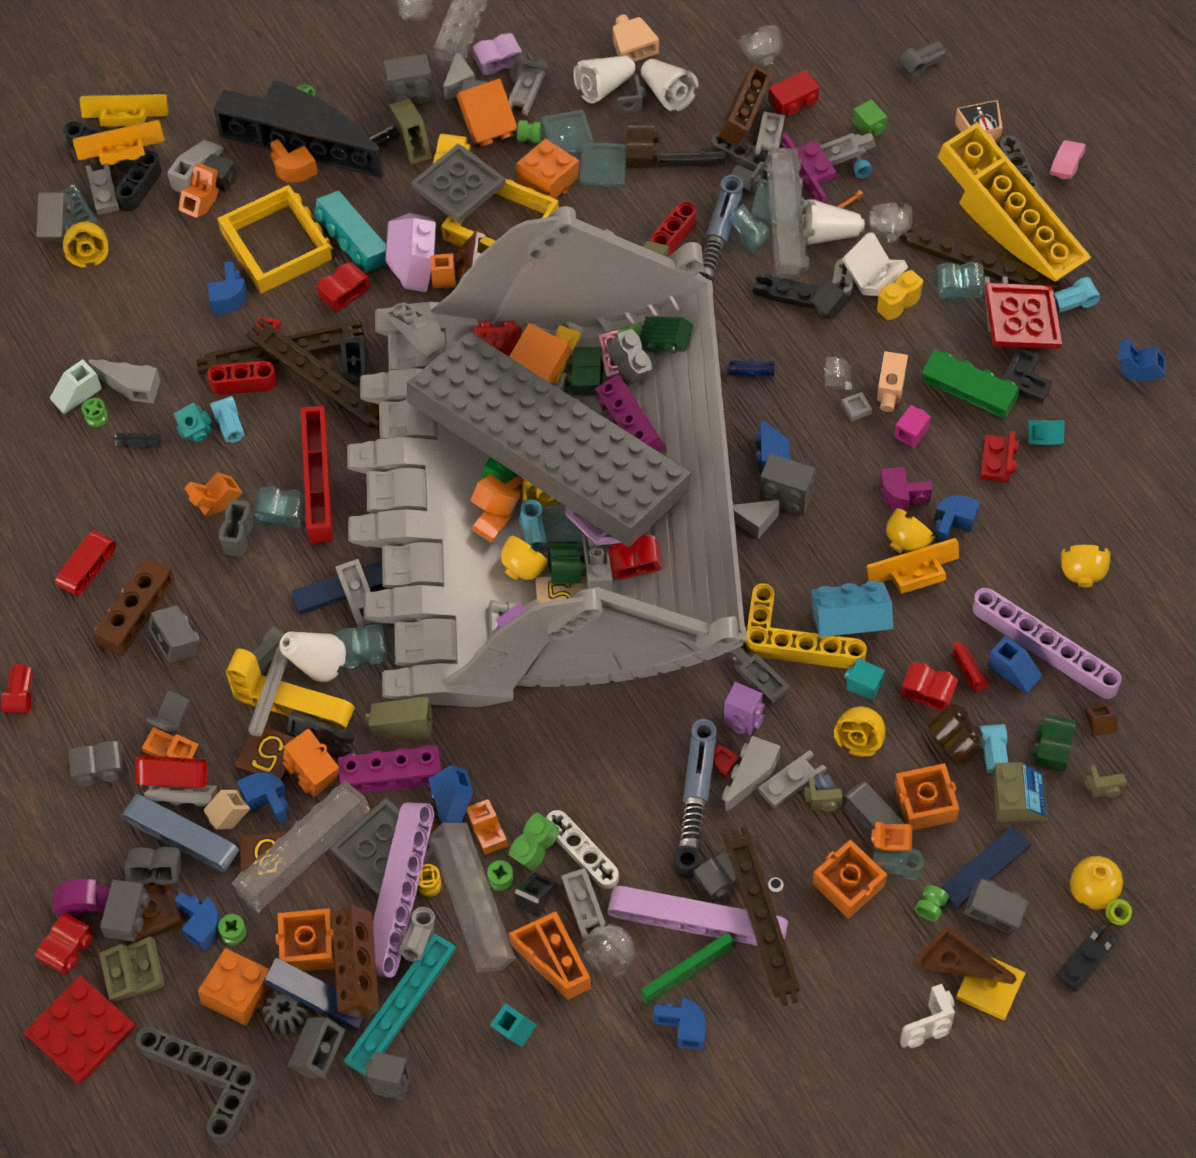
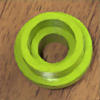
[1105,899,1132,925]

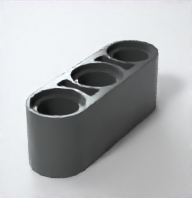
[842,781,905,834]

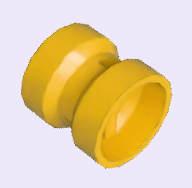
[417,864,442,897]

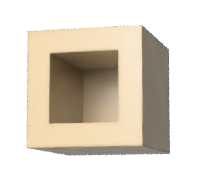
[204,790,250,829]

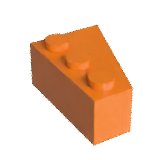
[509,911,591,1000]

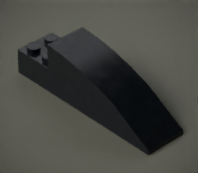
[213,80,383,178]

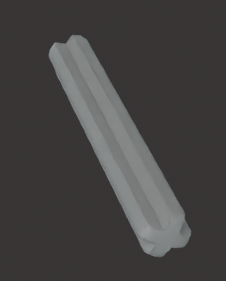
[248,647,288,737]

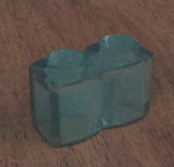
[935,262,985,299]
[253,486,306,528]
[335,624,388,668]

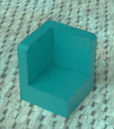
[1028,420,1064,445]

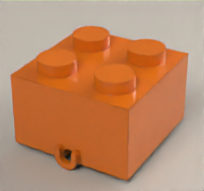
[516,138,579,199]
[282,728,339,798]
[894,763,959,831]
[812,839,887,919]
[276,908,335,972]
[198,948,271,1026]

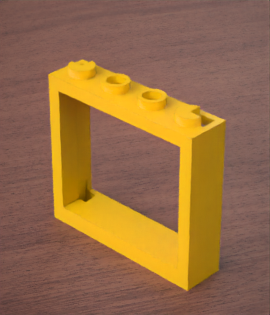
[441,179,559,253]
[217,185,333,294]

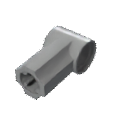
[399,907,435,962]

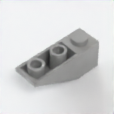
[167,140,223,193]
[386,302,446,356]
[89,359,160,404]
[582,533,612,592]
[722,736,780,811]

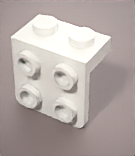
[843,233,908,296]
[900,984,955,1048]

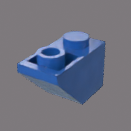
[755,421,790,474]
[987,635,1042,694]
[429,765,473,828]

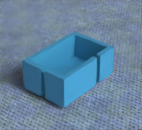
[811,581,893,637]

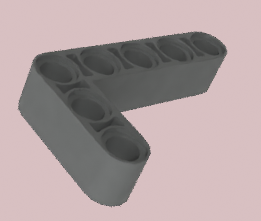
[136,1027,259,1146]

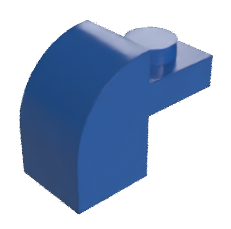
[208,261,247,315]
[1118,338,1166,381]
[934,495,980,543]
[237,772,289,824]
[175,892,221,952]
[653,998,706,1050]

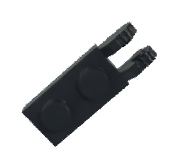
[752,273,819,309]
[286,710,354,757]
[1055,923,1120,992]

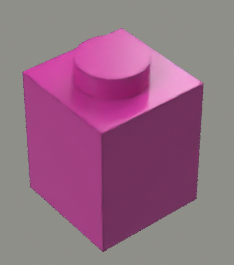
[894,405,931,448]

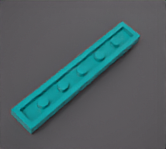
[344,933,456,1078]

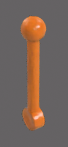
[837,190,864,208]

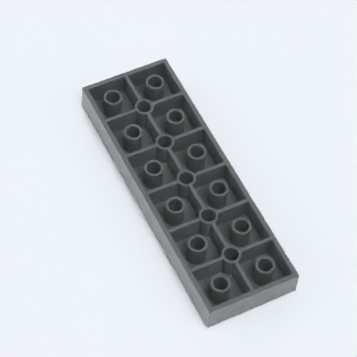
[407,332,691,547]

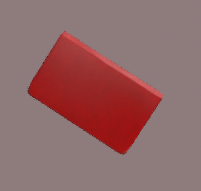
[952,641,990,694]

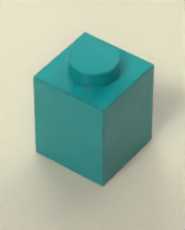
[844,658,885,701]
[490,1003,537,1047]

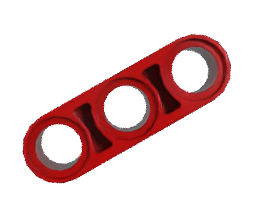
[651,201,696,257]
[207,361,277,395]
[55,531,116,596]
[135,756,208,788]

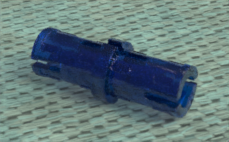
[728,359,775,377]

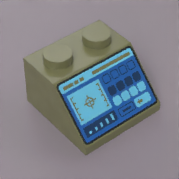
[992,762,1048,822]

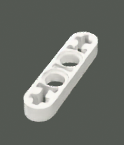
[546,810,619,889]

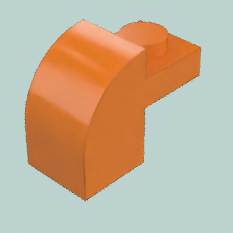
[270,139,318,183]
[178,163,219,218]
[430,253,456,289]
[184,472,243,516]
[470,474,523,515]

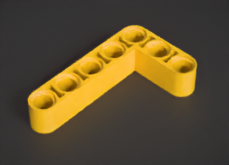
[746,584,867,669]
[226,649,355,730]

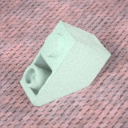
[50,359,102,414]

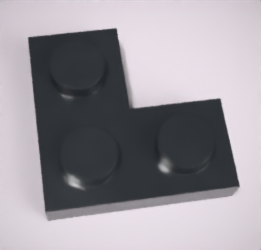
[1001,347,1053,404]

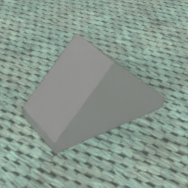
[443,53,475,100]
[733,500,779,539]

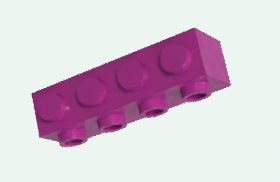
[595,374,667,453]
[338,745,441,795]

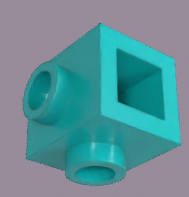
[174,403,212,442]

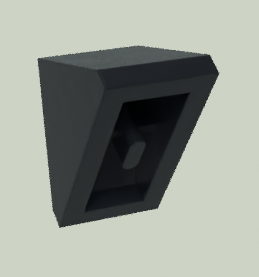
[340,337,367,384]
[515,872,557,917]

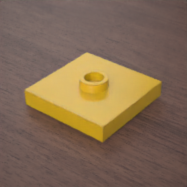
[956,957,1025,1021]

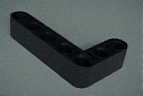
[63,121,162,211]

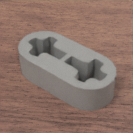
[832,258,854,296]

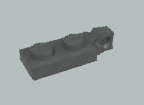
[730,647,790,705]

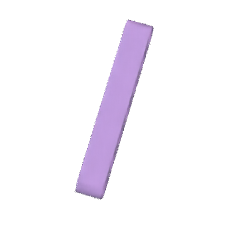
[972,588,1121,699]
[373,802,434,977]
[607,886,788,945]

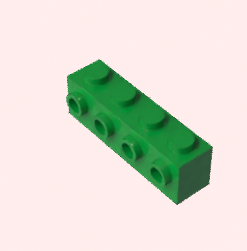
[922,349,1019,419]

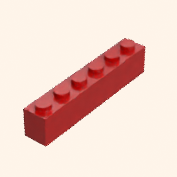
[301,406,334,543]

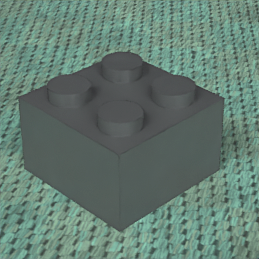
[384,54,434,105]
[759,454,816,516]

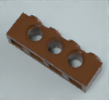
[718,64,772,147]
[94,558,175,656]
[332,905,379,1018]

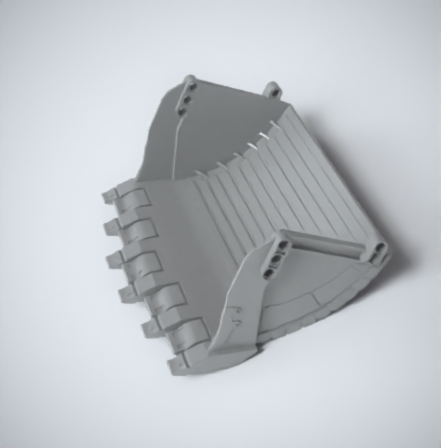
[347,206,747,708]

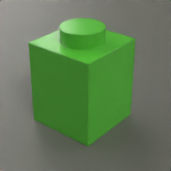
[853,99,887,137]

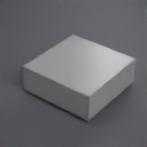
[841,392,872,422]

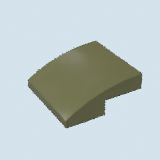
[99,937,165,1001]

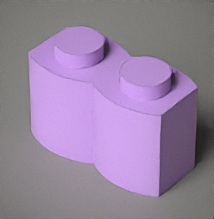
[473,33,522,75]

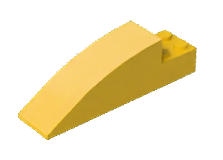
[938,122,1091,282]

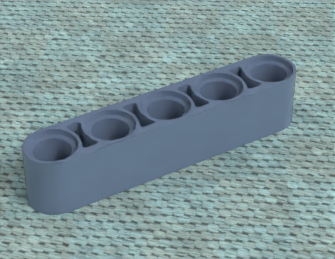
[121,794,239,873]

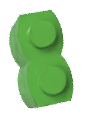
[509,812,559,871]

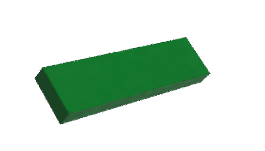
[642,933,733,1005]

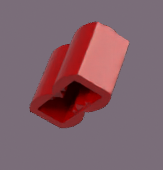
[316,262,370,312]
[608,535,662,580]
[900,662,958,711]
[35,912,93,975]

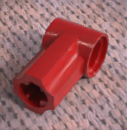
[1,664,33,713]

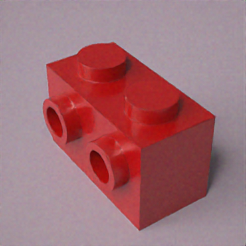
[768,70,820,117]

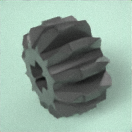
[262,991,308,1035]

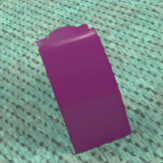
[879,467,932,512]
[53,879,110,918]

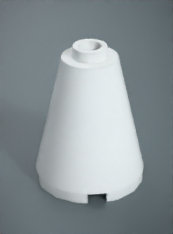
[574,56,635,103]
[641,59,698,111]
[800,199,864,245]
[279,631,346,682]

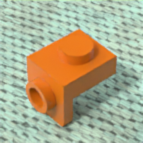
[871,822,912,852]

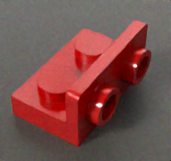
[472,321,522,355]
[980,431,1019,483]

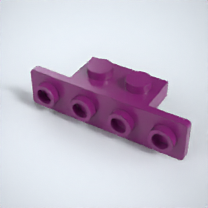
[780,133,836,204]

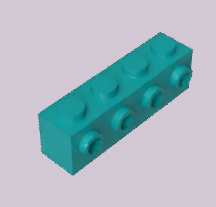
[314,191,387,273]

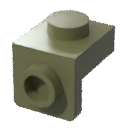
[1085,765,1127,798]
[804,778,842,812]

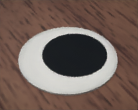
[768,878,784,892]

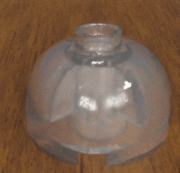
[395,0,437,22]
[739,25,783,66]
[868,203,913,242]
[582,924,635,977]

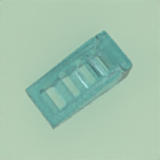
[60,184,97,225]

